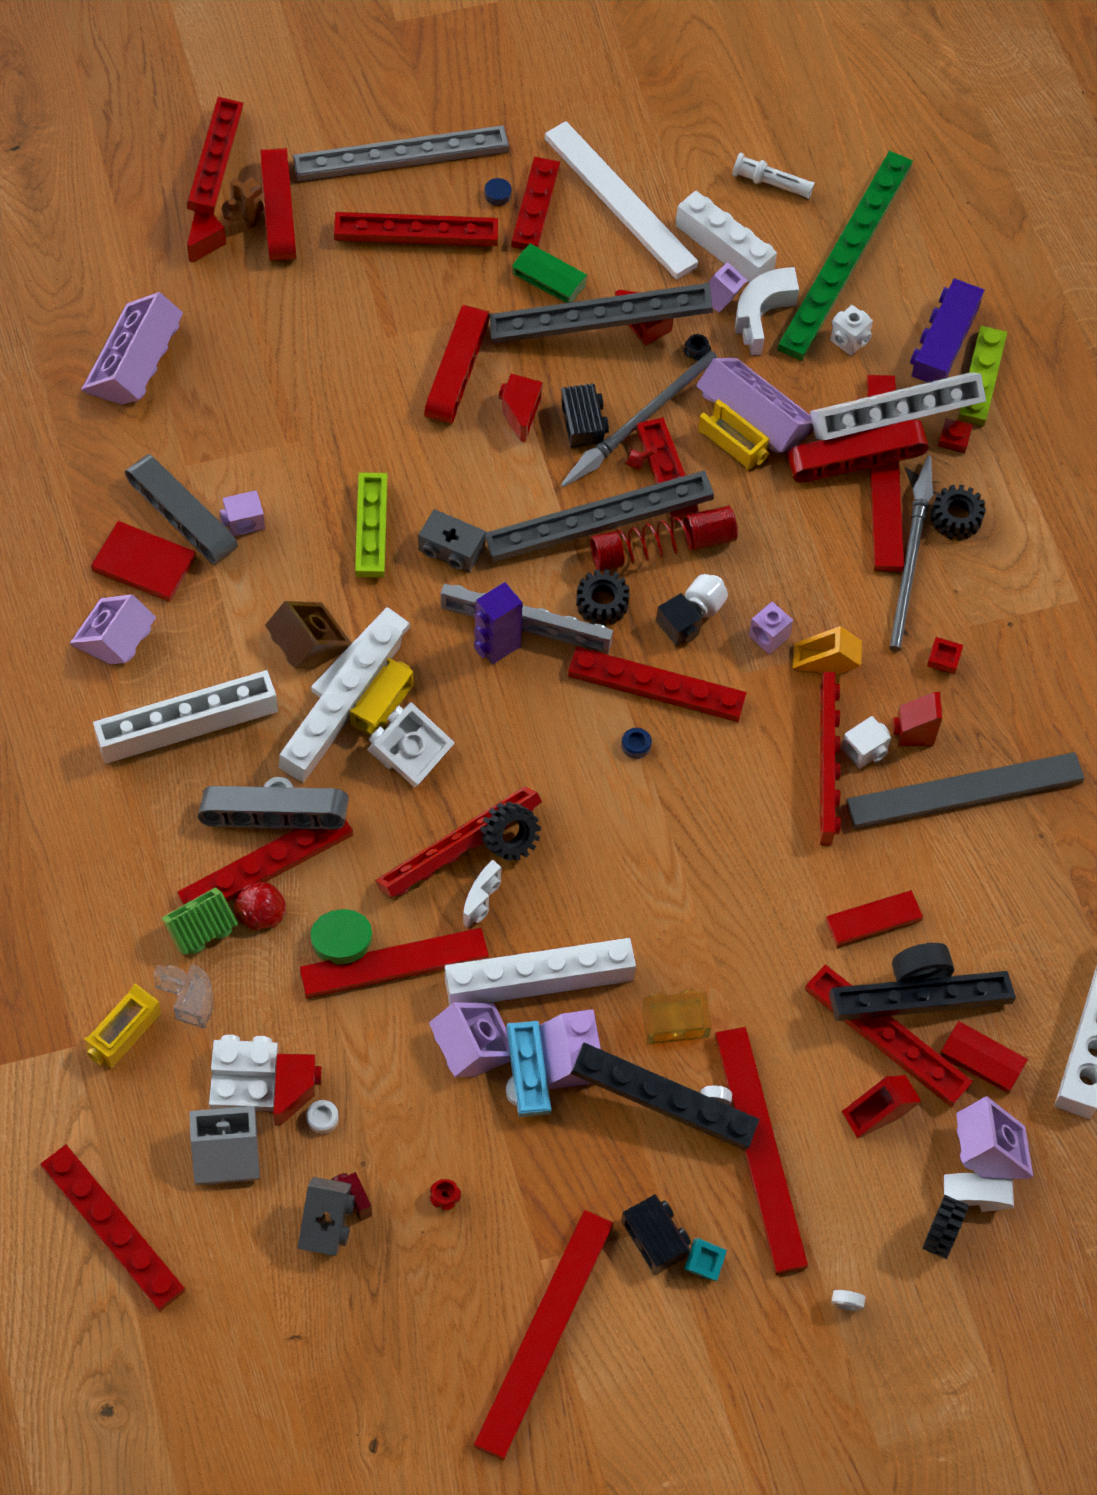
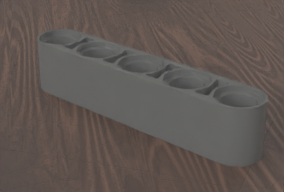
[125,454,238,564]
[198,786,349,830]

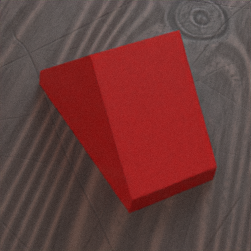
[187,211,227,262]

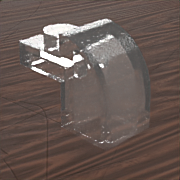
[153,964,214,1029]

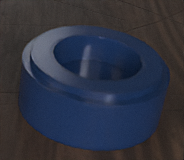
[484,178,512,206]
[621,728,652,759]

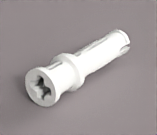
[732,152,815,199]

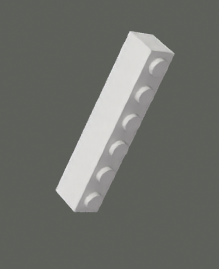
[278,618,403,783]
[93,670,278,764]
[445,938,636,1006]

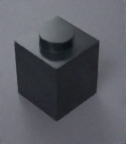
[656,593,702,646]

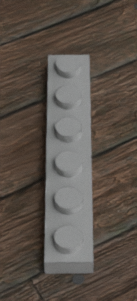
[441,584,613,654]

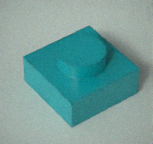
[684,1238,727,1281]

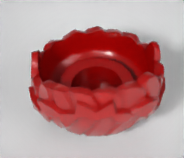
[234,881,286,930]

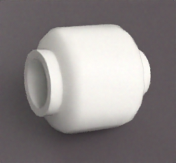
[685,574,728,617]

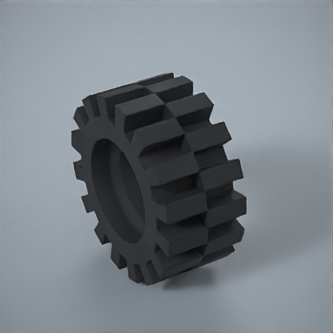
[931,485,986,540]
[576,569,630,626]
[481,802,541,861]
[922,1195,969,1259]

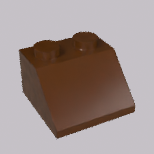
[265,601,352,669]

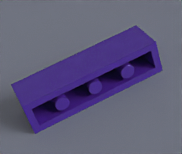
[910,278,985,383]

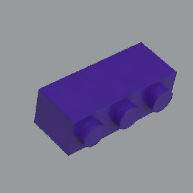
[474,582,523,665]

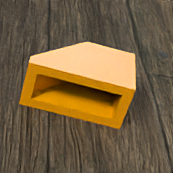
[793,626,862,674]

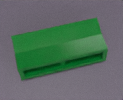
[512,244,588,303]

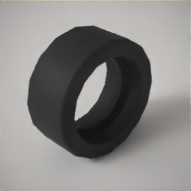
[891,943,955,981]

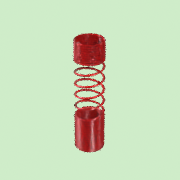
[590,505,738,572]

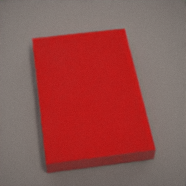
[91,521,196,602]

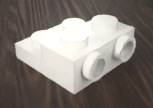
[367,702,455,788]
[209,1035,279,1112]

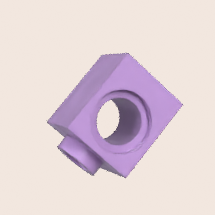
[708,262,748,312]
[219,490,265,536]
[749,602,793,655]

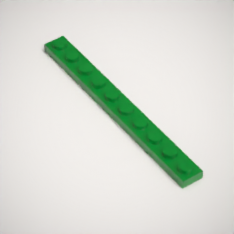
[777,150,914,361]

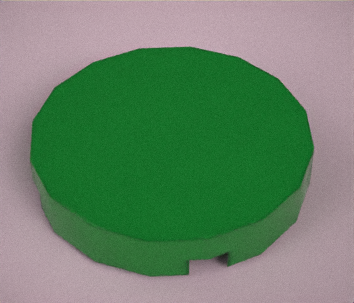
[310,909,373,965]

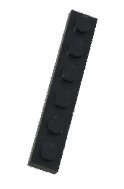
[829,971,1016,1021]
[570,1042,759,1151]

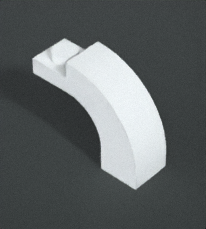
[735,267,799,356]

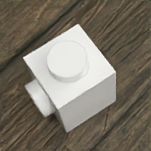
[841,716,891,769]

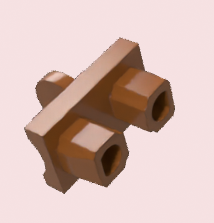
[221,177,264,229]

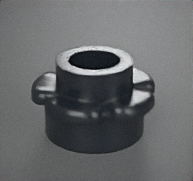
[684,334,711,360]

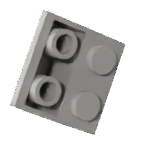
[189,1106,260,1186]

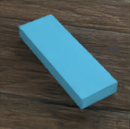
[506,1021,551,1117]

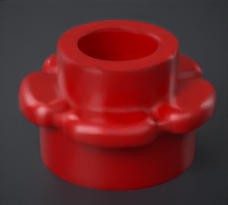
[429,1179,461,1210]

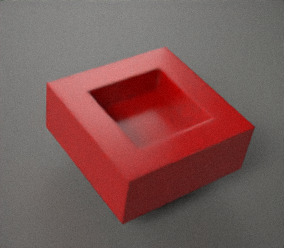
[938,418,973,453]
[927,637,964,675]

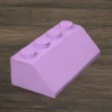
[81,292,183,405]
[696,358,814,453]

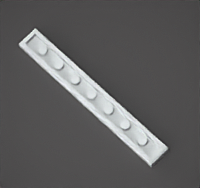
[545,121,698,280]

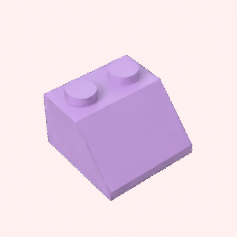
[70,594,156,664]
[429,1002,511,1077]
[539,1010,601,1090]
[956,1096,1033,1179]

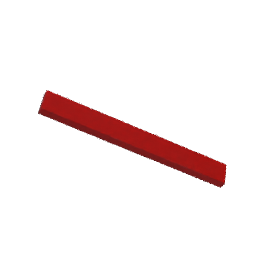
[866,374,904,572]
[715,1026,808,1275]
[474,1209,614,1461]

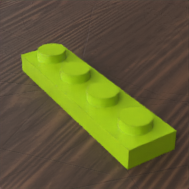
[957,325,1007,426]
[355,473,388,578]

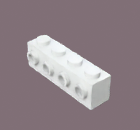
[675,191,777,283]

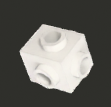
[830,305,873,356]

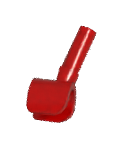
[625,446,658,470]

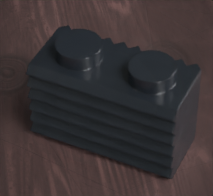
[560,383,609,448]
[621,1194,691,1275]

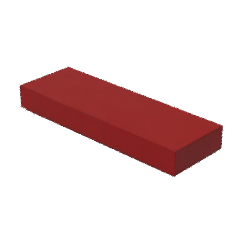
[825,890,923,947]

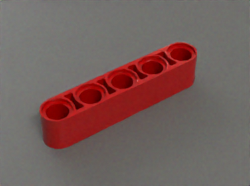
[260,148,297,261]
[424,305,490,424]
[787,419,929,483]

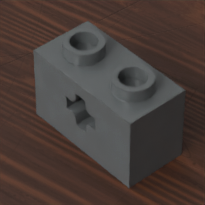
[418,509,486,572]
[297,1177,355,1256]

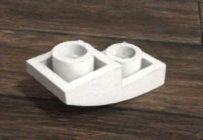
[463,860,501,928]
[944,1173,1014,1212]

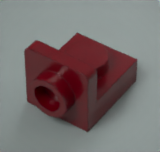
[331,1172,372,1221]

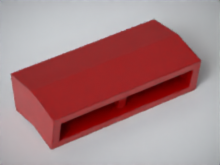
[940,1021,1028,1094]

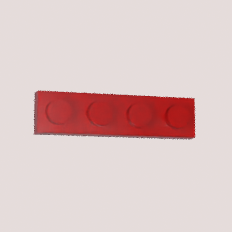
[511,156,560,250]
[636,417,699,522]

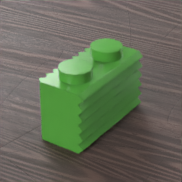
[161,888,238,955]

